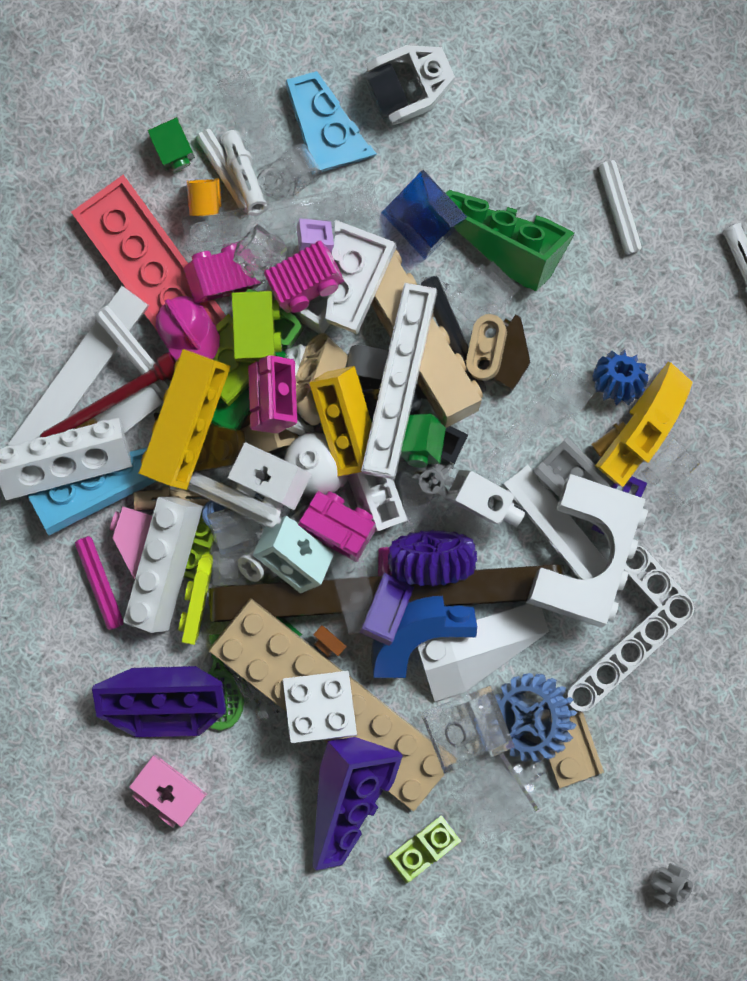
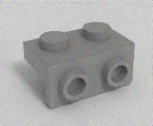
[534,437,614,497]

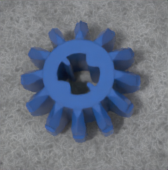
[592,349,649,406]

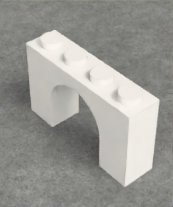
[527,474,648,628]

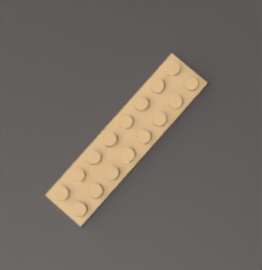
[209,598,455,811]

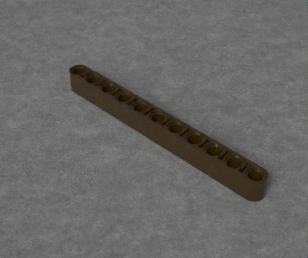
[208,565,565,622]

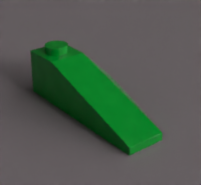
[432,190,575,291]

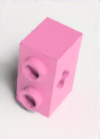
[130,755,207,828]

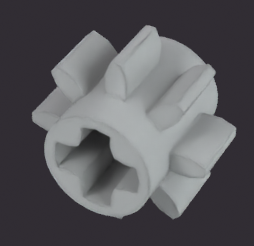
[412,463,455,500]
[651,863,693,907]

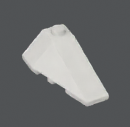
[417,604,549,702]

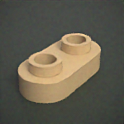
[466,314,507,381]

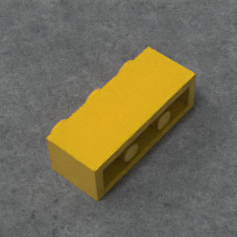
[309,366,372,476]

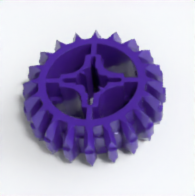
[388,529,477,587]

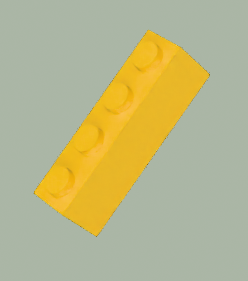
[139,349,231,490]

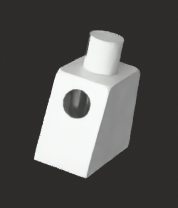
[444,470,526,527]

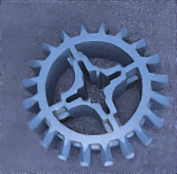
[489,673,577,762]

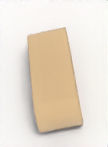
[296,333,348,425]

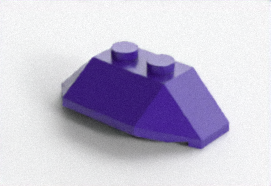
[92,666,226,737]

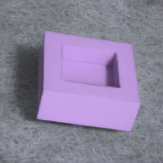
[296,218,334,253]

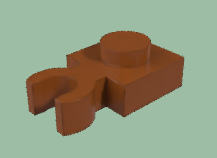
[313,625,347,657]

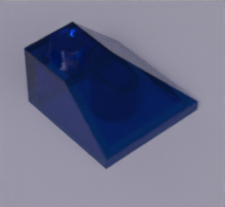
[381,169,467,260]

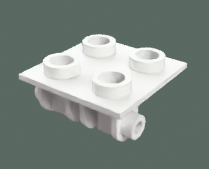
[283,671,357,744]

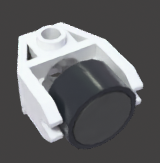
[365,45,455,126]

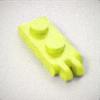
[178,553,214,645]

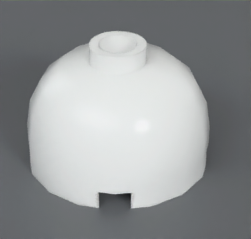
[284,432,349,499]

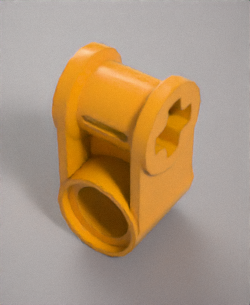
[187,178,222,216]

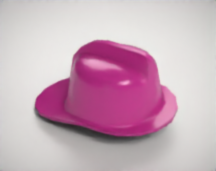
[156,296,220,360]

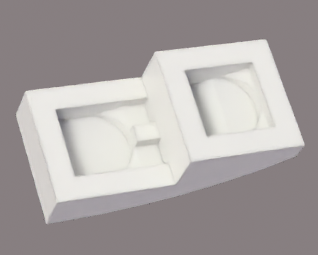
[94,385,163,435]

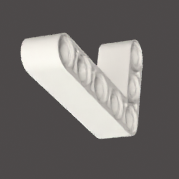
[566,545,694,712]

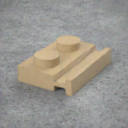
[542,711,604,788]

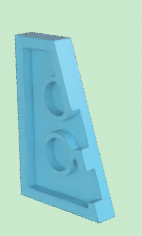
[285,71,377,174]

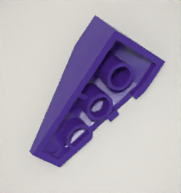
[313,737,403,870]

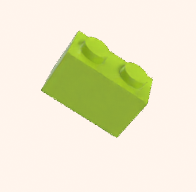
[232,291,282,363]

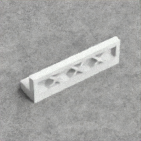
[502,465,608,580]

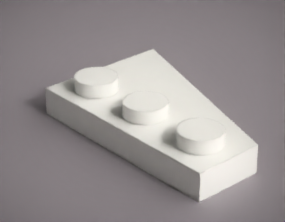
[326,220,397,334]

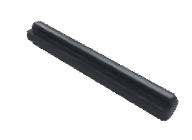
[421,276,486,393]

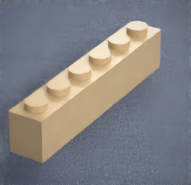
[371,249,483,428]

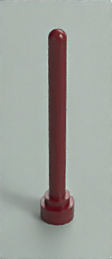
[40,352,176,437]

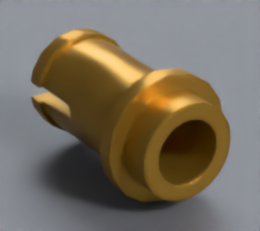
[591,422,626,458]

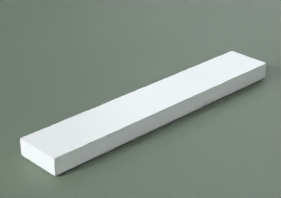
[361,283,437,480]
[8,286,150,446]

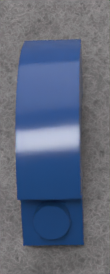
[371,596,478,678]

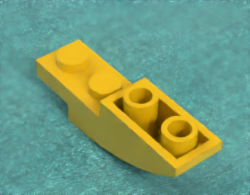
[595,362,693,487]

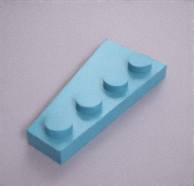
[27,447,157,536]

